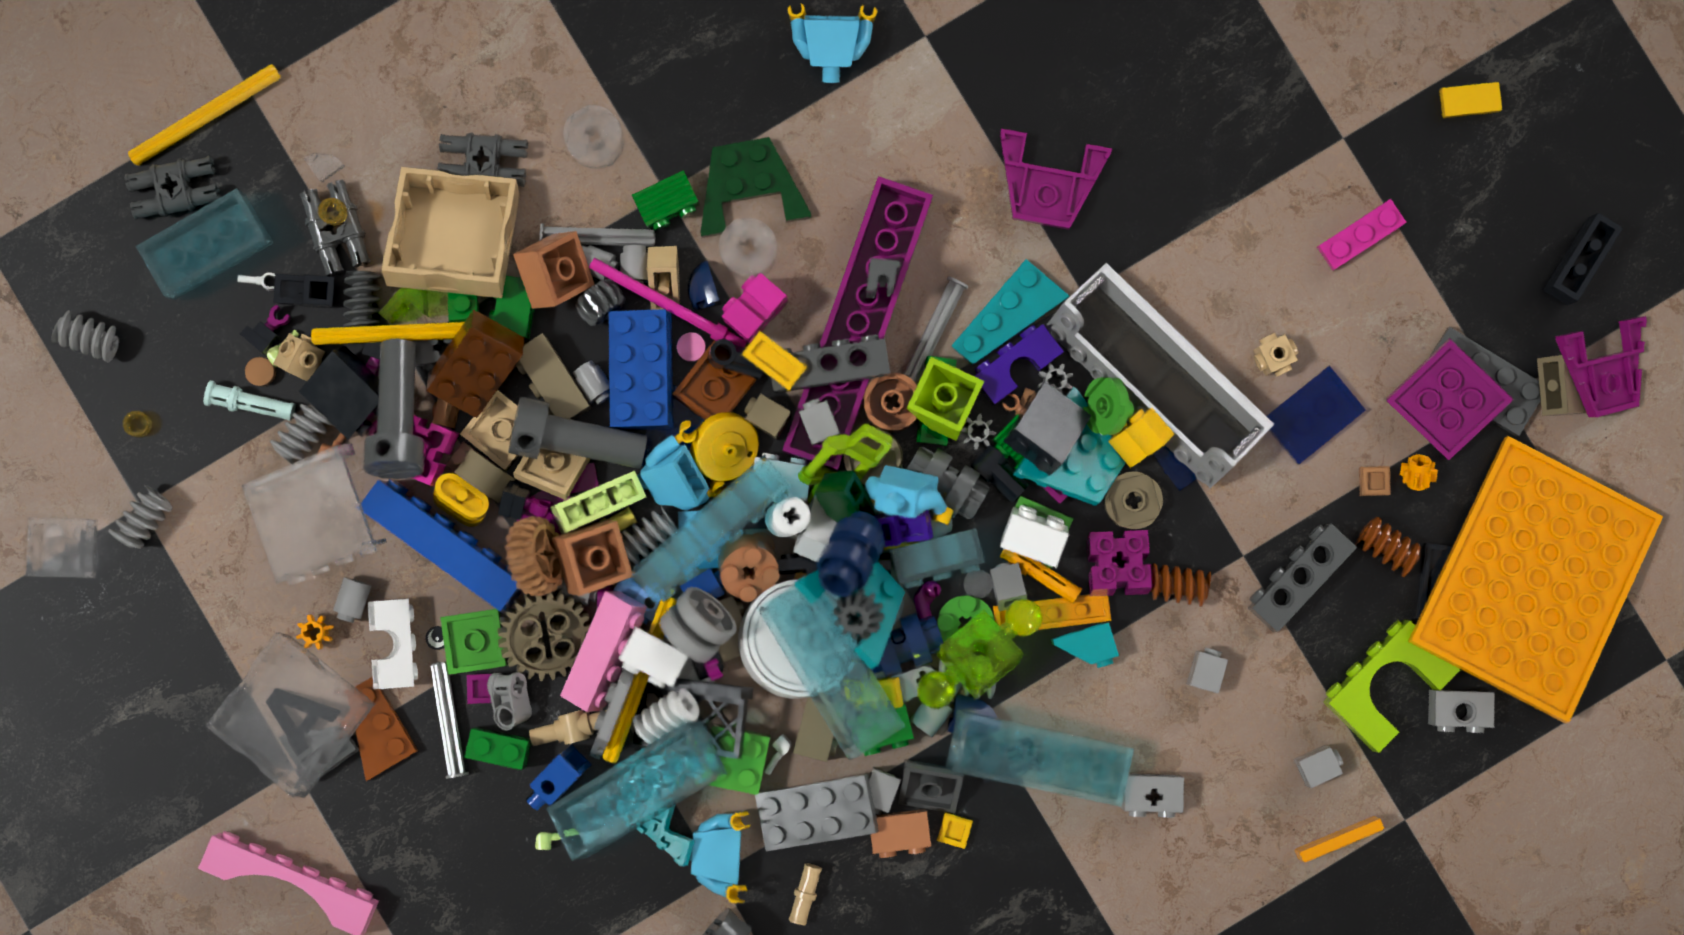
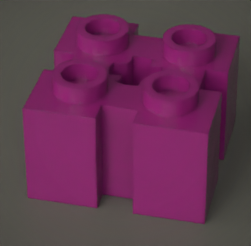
[1086,530,1152,596]

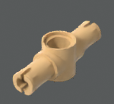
[529,710,607,746]

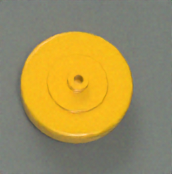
[691,412,759,482]

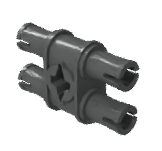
[437,132,528,187]
[125,156,221,220]
[299,180,371,277]

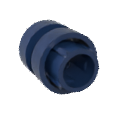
[817,512,885,597]
[857,613,945,678]

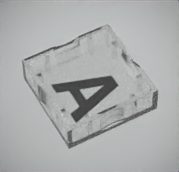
[206,632,375,798]

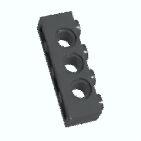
[772,335,890,393]
[1248,523,1357,632]

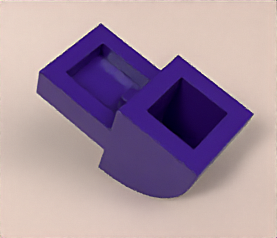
[874,510,934,547]

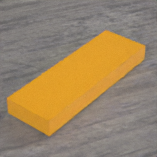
[1294,816,1384,863]

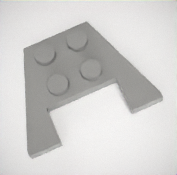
[589,668,634,760]

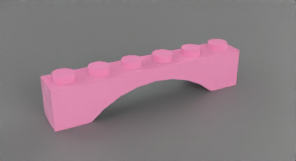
[198,831,379,935]

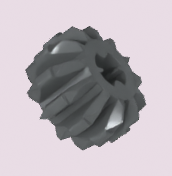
[575,279,626,326]
[833,588,884,640]

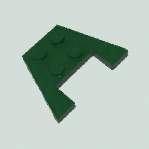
[700,137,812,238]

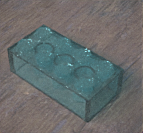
[136,188,273,300]

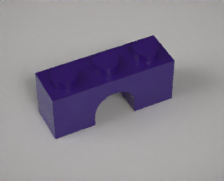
[974,324,1064,406]

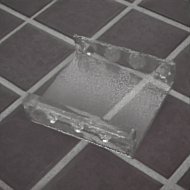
[242,444,387,585]

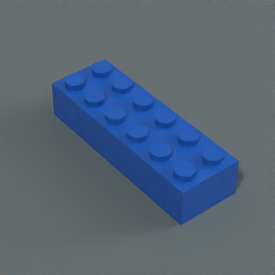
[358,479,523,612]

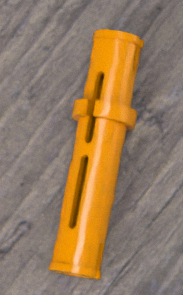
[1000,549,1082,605]

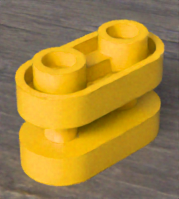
[433,473,489,527]

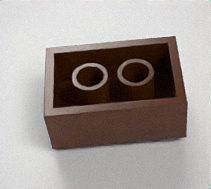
[426,309,524,418]

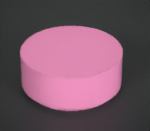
[677,332,706,362]

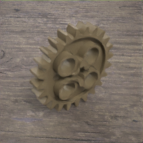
[497,590,591,681]

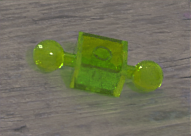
[917,599,1043,709]

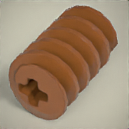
[1355,517,1421,578]
[1150,563,1211,607]

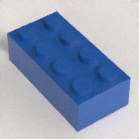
[609,309,673,430]

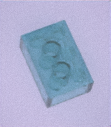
[890,528,985,589]

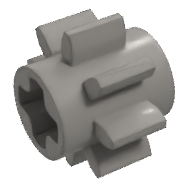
[1038,363,1073,394]
[961,414,996,450]

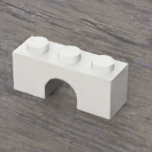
[368,599,418,689]

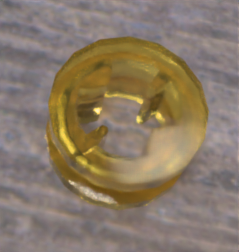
[318,198,348,225]
[123,411,152,438]

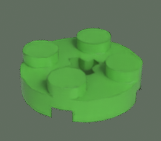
[1083,377,1134,435]
[937,595,995,653]

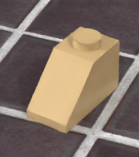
[647,246,680,313]

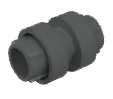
[906,447,990,519]

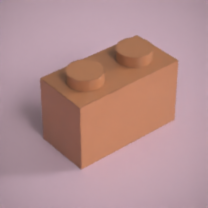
[871,809,931,858]

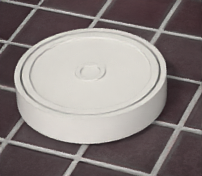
[738,580,857,699]

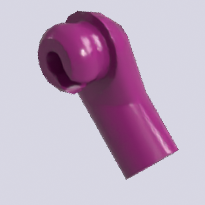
[913,581,941,620]

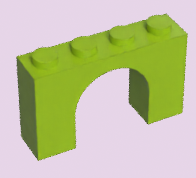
[1323,620,1460,753]

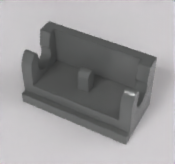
[866,258,900,298]

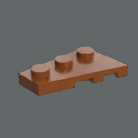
[347,677,418,781]

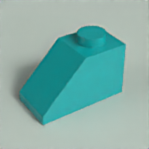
[1051,622,1119,668]

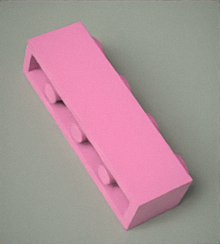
[560,591,647,712]

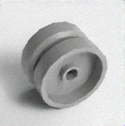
[660,587,737,663]

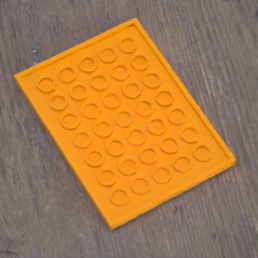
[1408,436,1663,723]

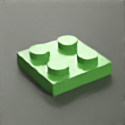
[440,609,508,675]

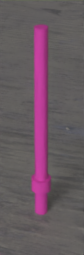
[589,257,747,347]

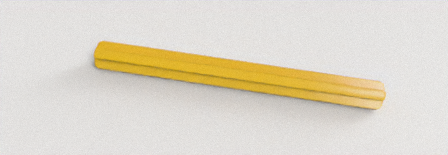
[128,65,280,166]
[311,322,464,345]
[603,595,677,763]

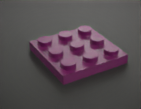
[1386,338,1513,460]

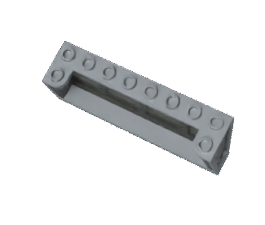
[1045,263,1274,488]

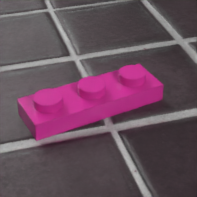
[1317,199,1407,271]

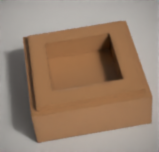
[1359,466,1391,496]

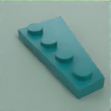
[951,259,1070,365]

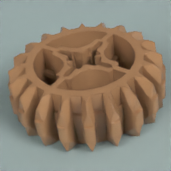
[505,516,563,596]

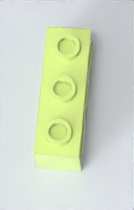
[550,471,646,534]

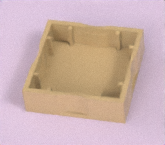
[381,167,520,298]

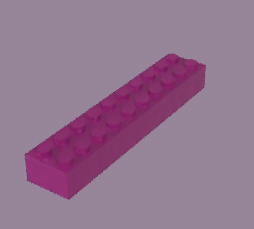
[782,176,933,471]

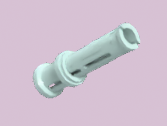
[204,380,296,421]

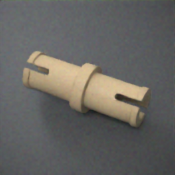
[788,863,822,925]

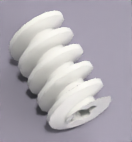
[765,497,810,537]
[633,689,700,746]

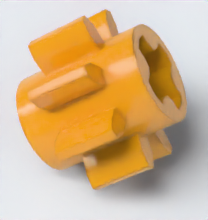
[1400,454,1438,491]
[296,614,334,650]

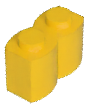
[1108,407,1174,468]

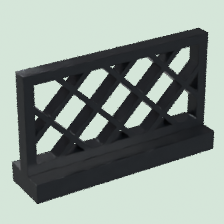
[633,676,754,759]

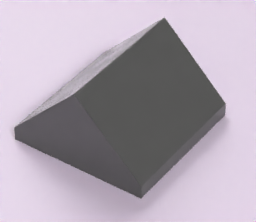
[898,759,964,814]

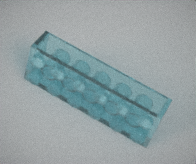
[632,455,791,603]
[757,586,905,760]
[946,710,1134,807]
[546,721,727,861]

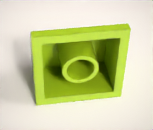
[907,357,984,441]

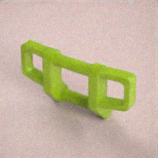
[798,424,893,503]

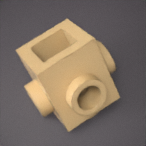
[273,333,325,381]
[1253,333,1298,376]

